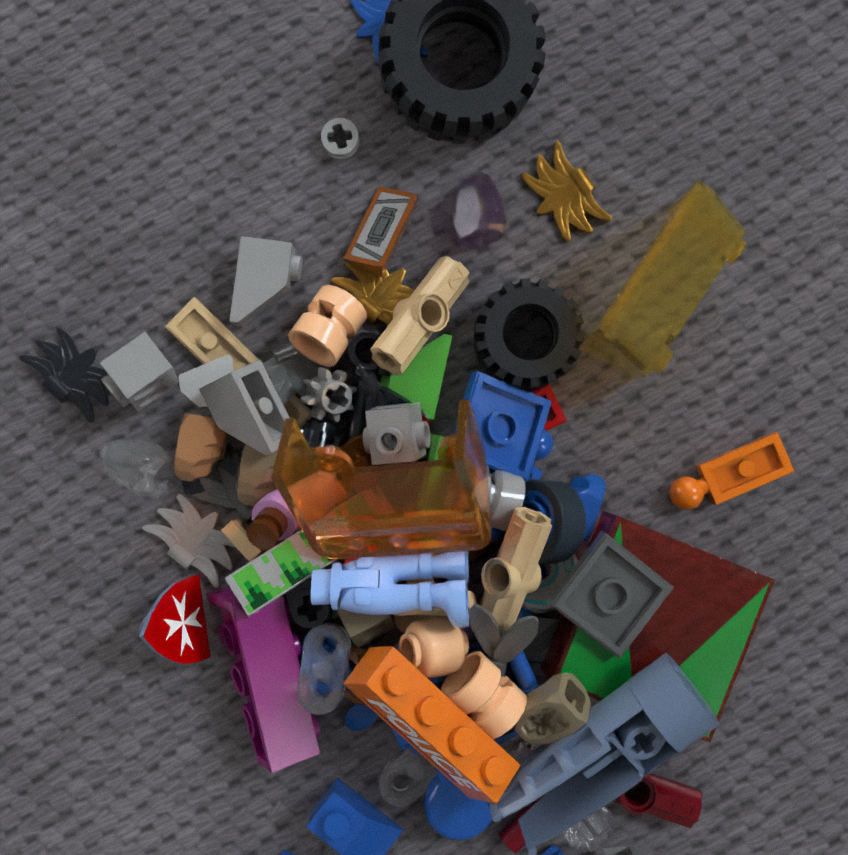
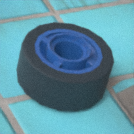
[504,479,586,564]

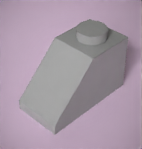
[229,236,303,327]
[199,359,299,455]

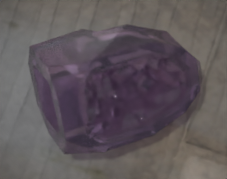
[452,171,506,249]

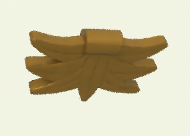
[521,141,612,242]
[331,262,415,326]

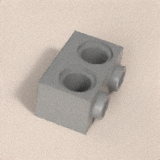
[100,332,179,412]

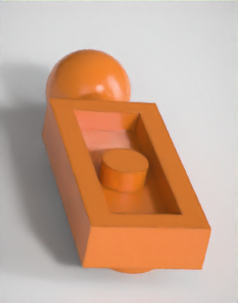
[669,432,795,510]

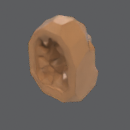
[174,413,229,482]

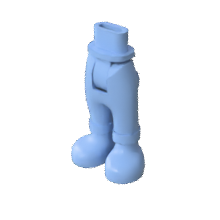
[311,544,469,628]

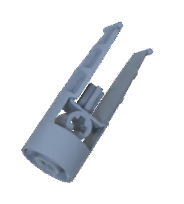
[488,652,719,855]

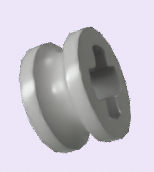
[321,118,359,159]

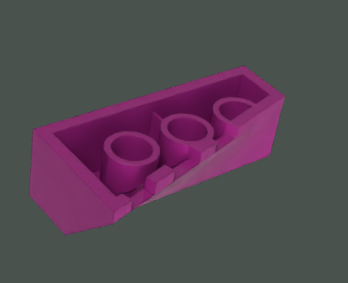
[206,588,321,773]

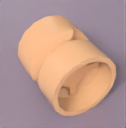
[288,285,367,367]
[441,651,527,739]

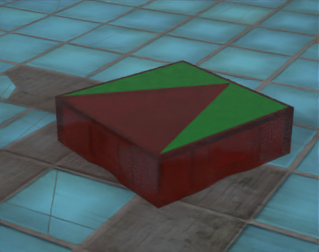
[539,511,775,743]

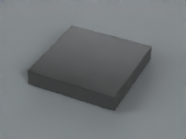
[547,531,674,659]

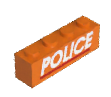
[343,646,521,804]

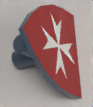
[139,574,211,665]

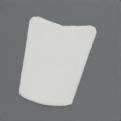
[179,355,234,407]

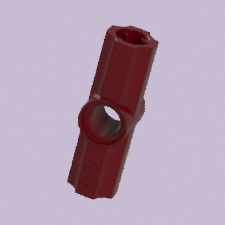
[613,772,703,828]

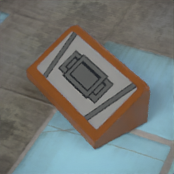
[343,187,418,278]

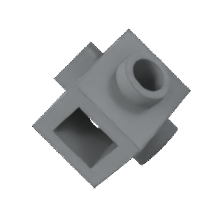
[363,402,431,471]

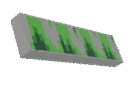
[225,485,397,617]

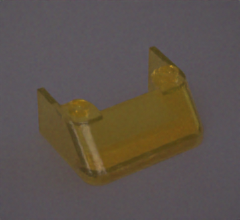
[581,179,747,380]

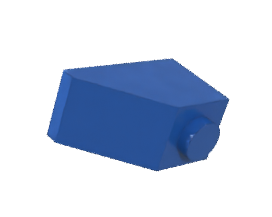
[307,777,404,855]

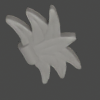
[142,494,235,588]

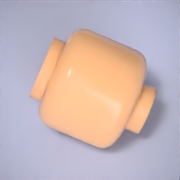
[399,616,469,679]

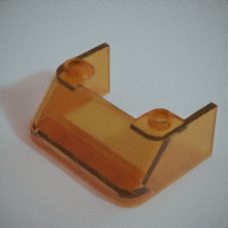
[271,400,492,559]

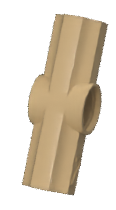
[370,256,469,375]
[472,507,552,636]

